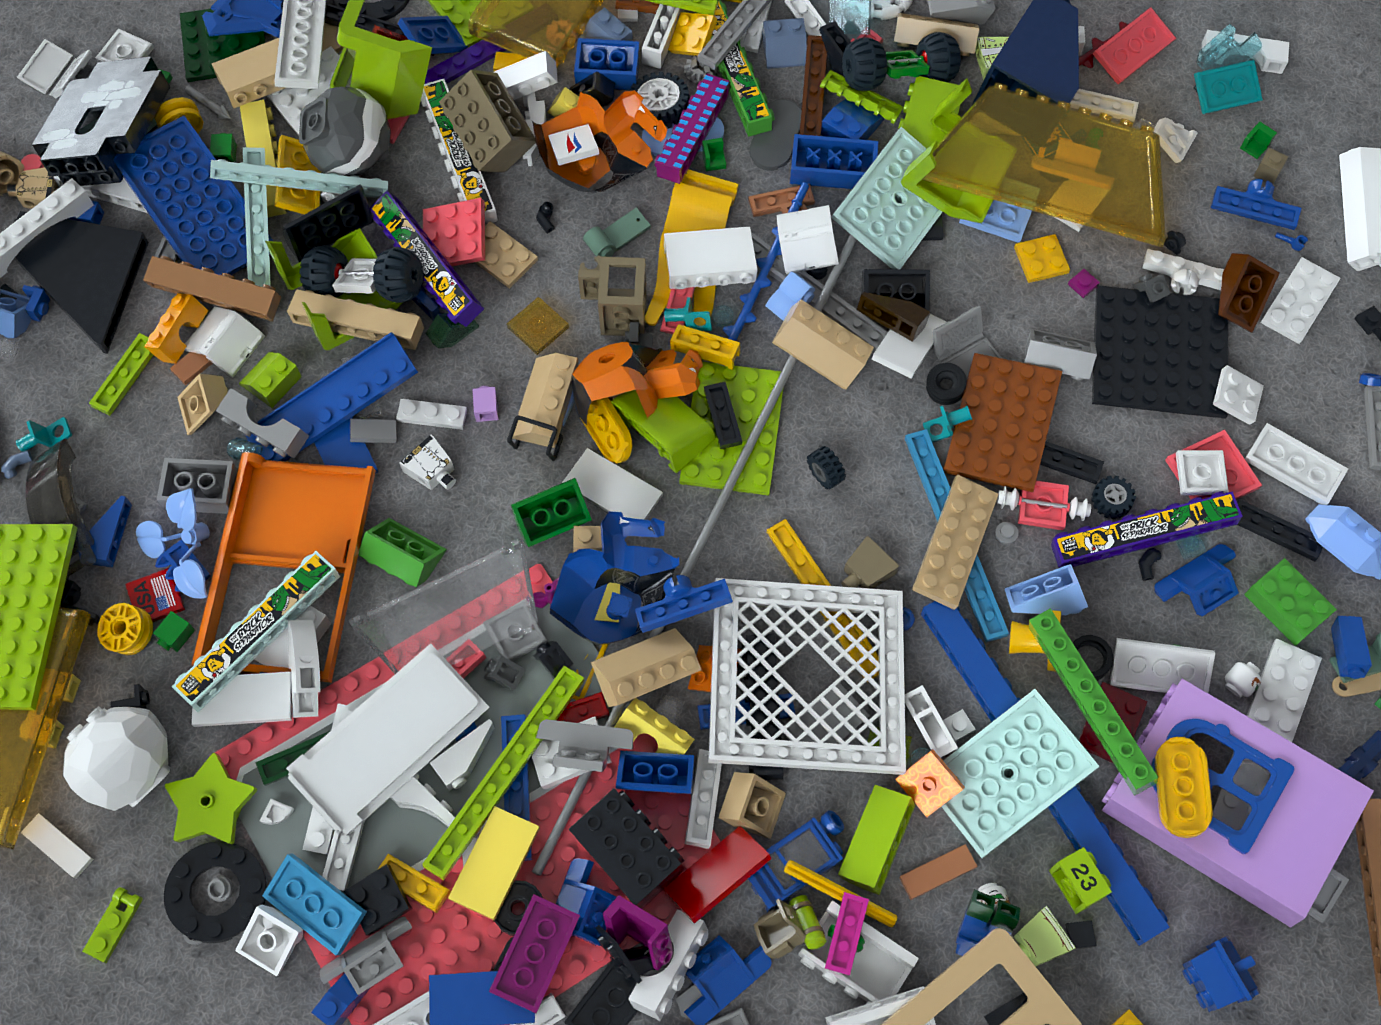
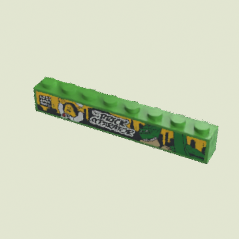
[695,0,775,137]

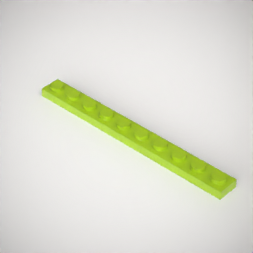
[422,666,584,880]

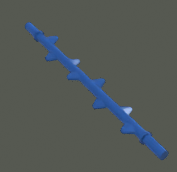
[720,182,809,366]

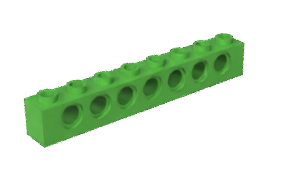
[1029,608,1158,796]

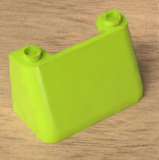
[611,390,715,474]

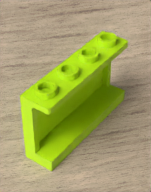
[898,76,961,155]

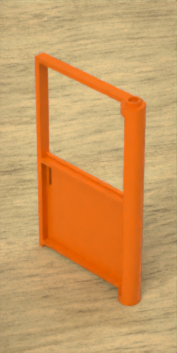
[191,452,376,683]

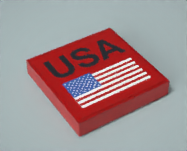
[125,567,185,622]

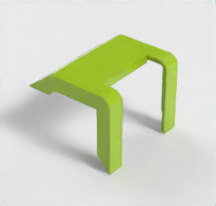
[329,0,432,119]
[901,78,1017,223]
[265,228,403,350]

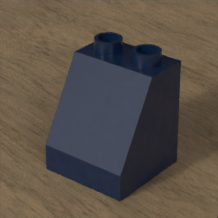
[971,0,1079,147]

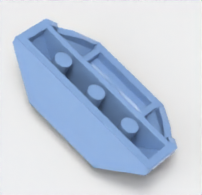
[1305,504,1381,580]

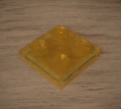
[507,297,569,355]

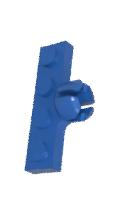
[1210,179,1301,230]
[635,575,733,633]

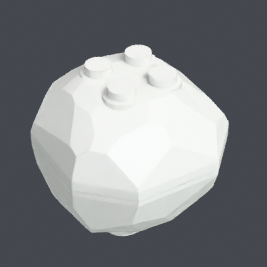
[63,706,170,811]

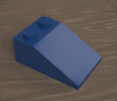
[821,99,885,140]

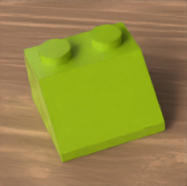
[239,352,302,408]

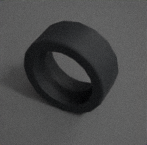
[1073,635,1114,681]

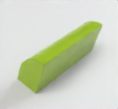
[838,785,915,895]

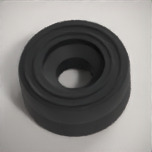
[926,363,967,405]

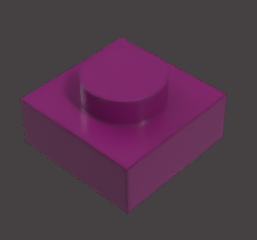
[1068,269,1100,298]

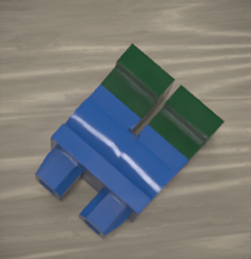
[956,889,1021,956]

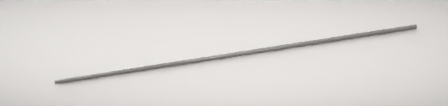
[532,234,857,876]

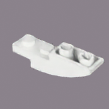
[523,92,546,166]
[288,620,320,718]

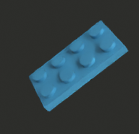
[262,853,367,956]

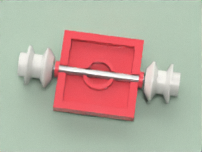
[997,481,1091,531]

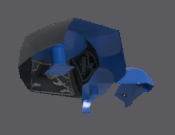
[550,511,679,646]

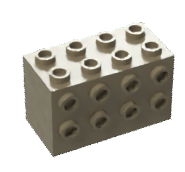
[439,70,536,172]

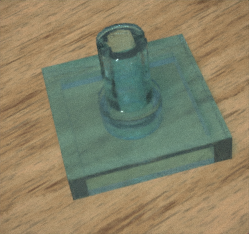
[829,0,871,35]

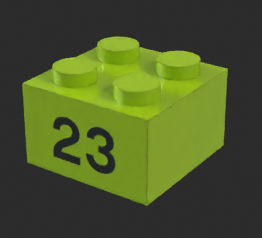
[1049,847,1112,915]

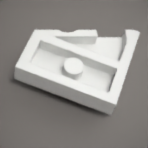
[1151,117,1198,163]

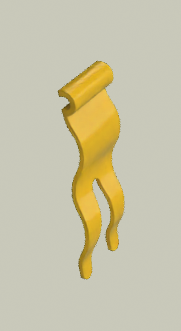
[645,169,739,332]

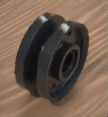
[495,880,543,936]

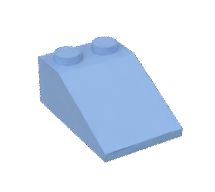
[1005,564,1088,616]

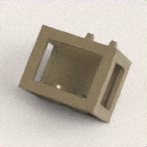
[578,256,647,336]

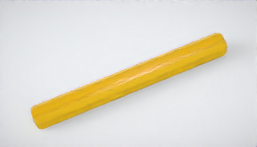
[784,860,898,927]

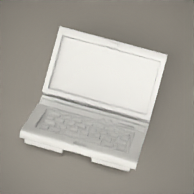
[17,39,92,98]
[777,205,839,274]
[185,307,265,378]

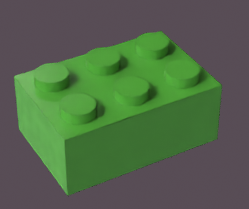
[1244,558,1337,646]

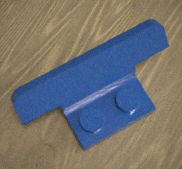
[1154,544,1239,617]
[556,858,616,946]
[684,935,772,1025]

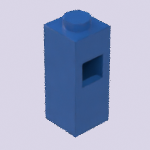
[1331,616,1372,679]

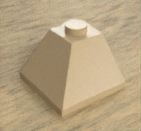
[177,373,228,435]

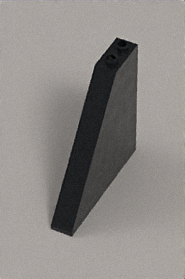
[13,211,149,354]

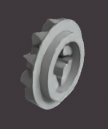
[684,56,717,83]

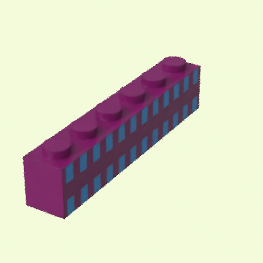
[654,74,730,184]

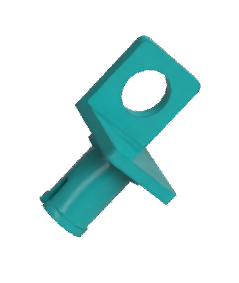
[664,297,712,331]
[923,406,972,443]
[16,417,72,452]

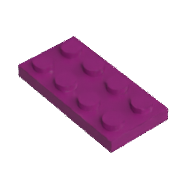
[489,894,580,1014]

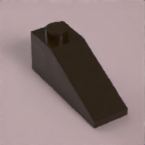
[856,292,931,342]

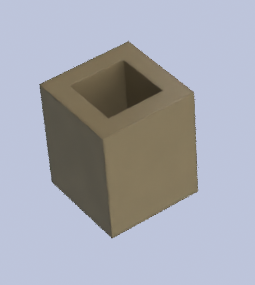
[1253,148,1288,184]

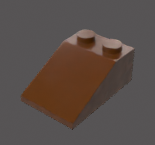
[1218,253,1280,333]

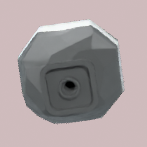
[299,87,391,176]

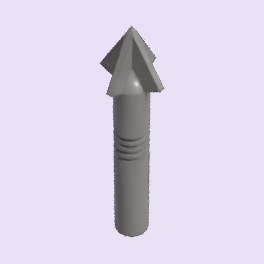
[185,85,231,119]

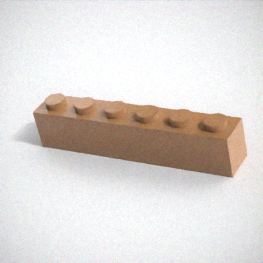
[143,256,281,321]

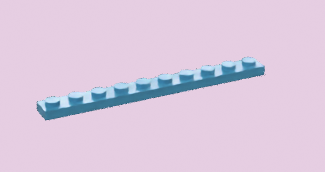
[905,429,1009,643]

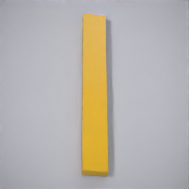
[766,519,879,683]

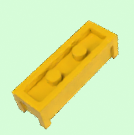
[670,324,740,370]

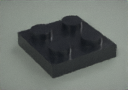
[344,864,412,936]

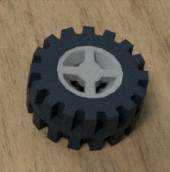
[1091,476,1136,519]

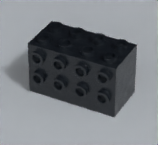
[569,788,685,909]

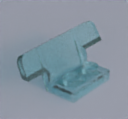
[1193,24,1262,93]

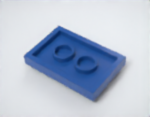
[397,16,468,54]

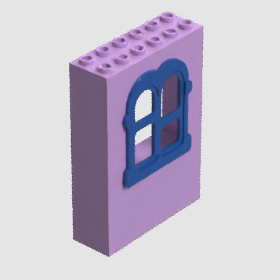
[1102,678,1374,927]

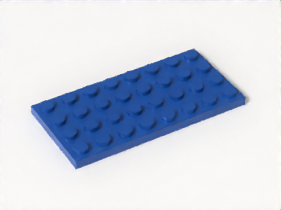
[114,115,273,275]

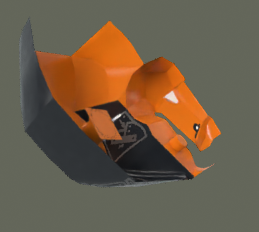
[532,90,667,193]
[572,342,703,425]

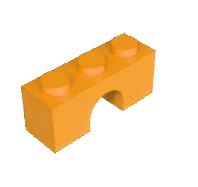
[144,293,209,364]

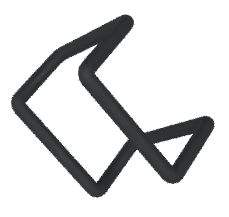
[507,415,563,461]

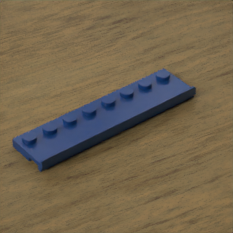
[244,332,418,462]

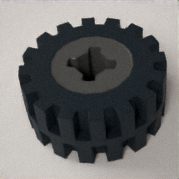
[807,446,846,490]

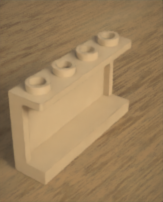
[212,38,285,108]

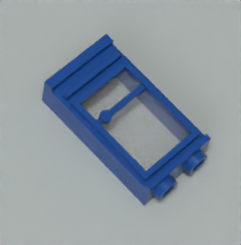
[748,817,843,912]

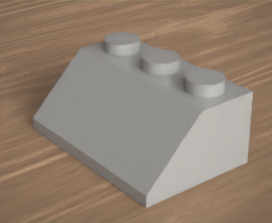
[1024,328,1097,380]

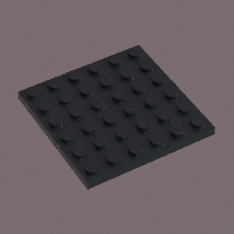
[1092,285,1228,419]

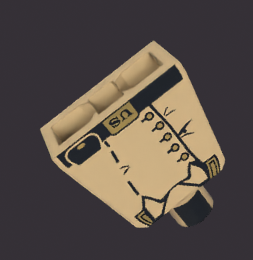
[7,167,60,208]

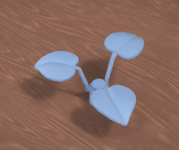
[136,488,210,599]

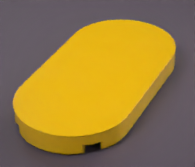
[580,397,632,464]
[1154,737,1213,838]

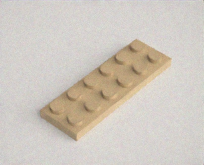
[912,474,999,610]

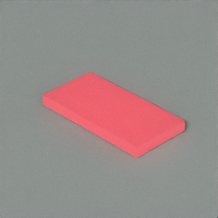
[1092,7,1176,85]

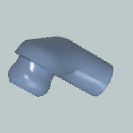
[1,450,33,479]

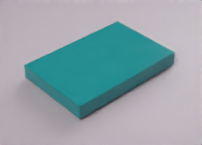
[1194,60,1263,114]

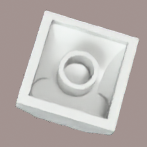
[235,905,303,976]

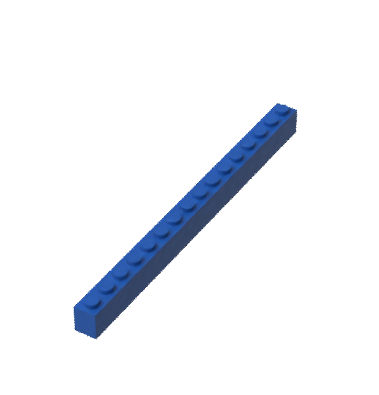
[921,601,1169,946]

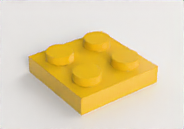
[668,12,717,56]
[1014,234,1070,283]

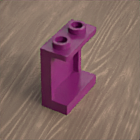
[603,895,673,970]

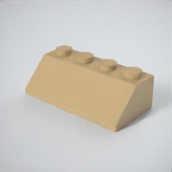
[894,13,979,56]
[772,299,874,390]
[512,353,579,448]
[591,628,701,707]

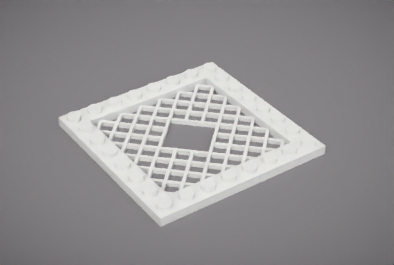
[708,578,906,775]

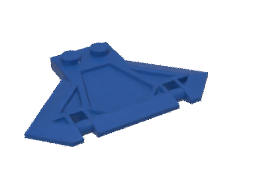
[202,0,283,38]

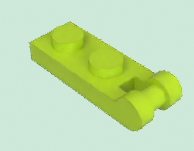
[82,887,143,963]

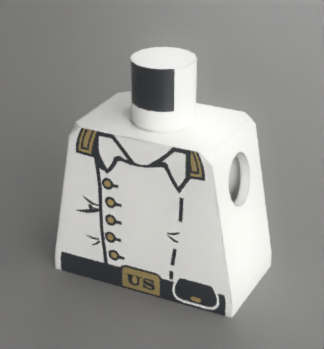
[399,435,456,490]

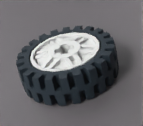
[629,72,690,129]

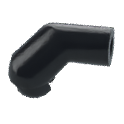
[536,202,555,234]

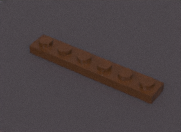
[800,35,827,136]

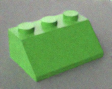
[358,518,447,587]

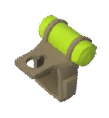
[753,895,827,959]

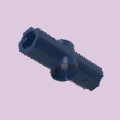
[1338,730,1381,781]

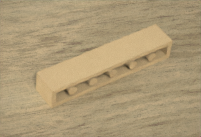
[287,289,424,350]

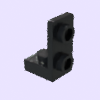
[58,579,100,626]

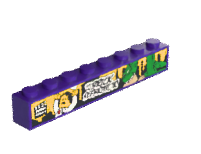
[369,190,485,327]
[1051,491,1243,568]

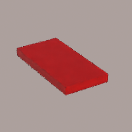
[663,826,772,923]

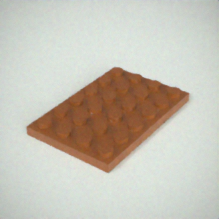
[944,353,1062,493]

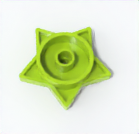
[165,753,257,844]

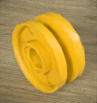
[154,97,204,134]
[97,603,153,655]

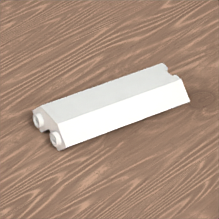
[1339,147,1381,271]

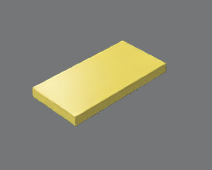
[448,806,540,921]

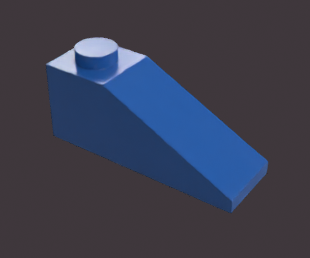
[78,496,132,568]
[311,973,370,1025]

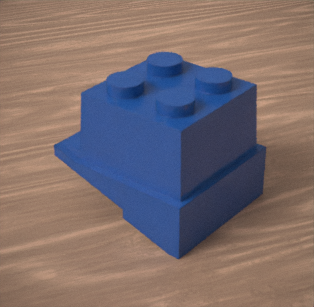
[1182,936,1260,1012]

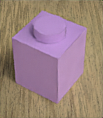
[473,386,499,422]

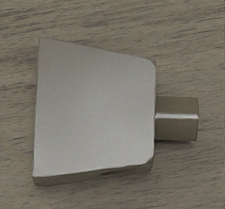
[841,536,899,589]

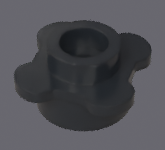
[1162,230,1186,255]

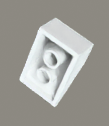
[254,606,331,668]

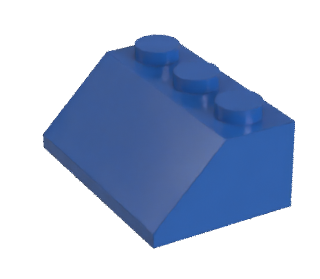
[574,38,639,90]
[616,751,694,794]

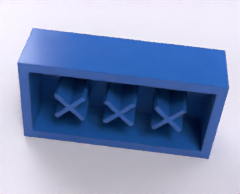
[790,134,878,189]

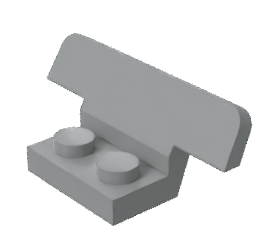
[536,719,634,772]
[320,917,412,995]

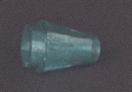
[227,437,263,460]

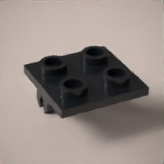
[595,925,656,984]

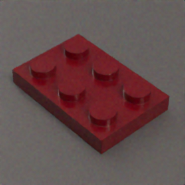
[1078,682,1148,763]

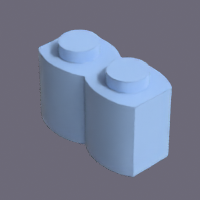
[766,271,815,321]

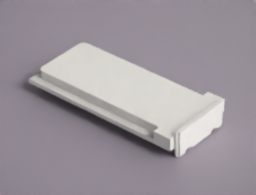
[286,643,490,836]

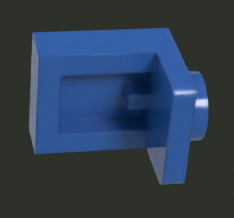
[22,285,50,322]

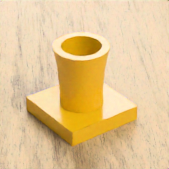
[1009,610,1061,672]

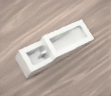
[905,685,958,758]

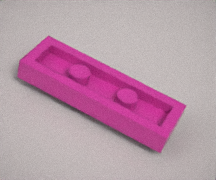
[825,892,869,976]

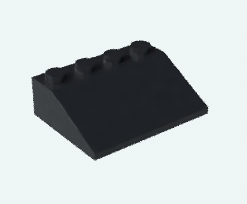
[283,184,374,262]

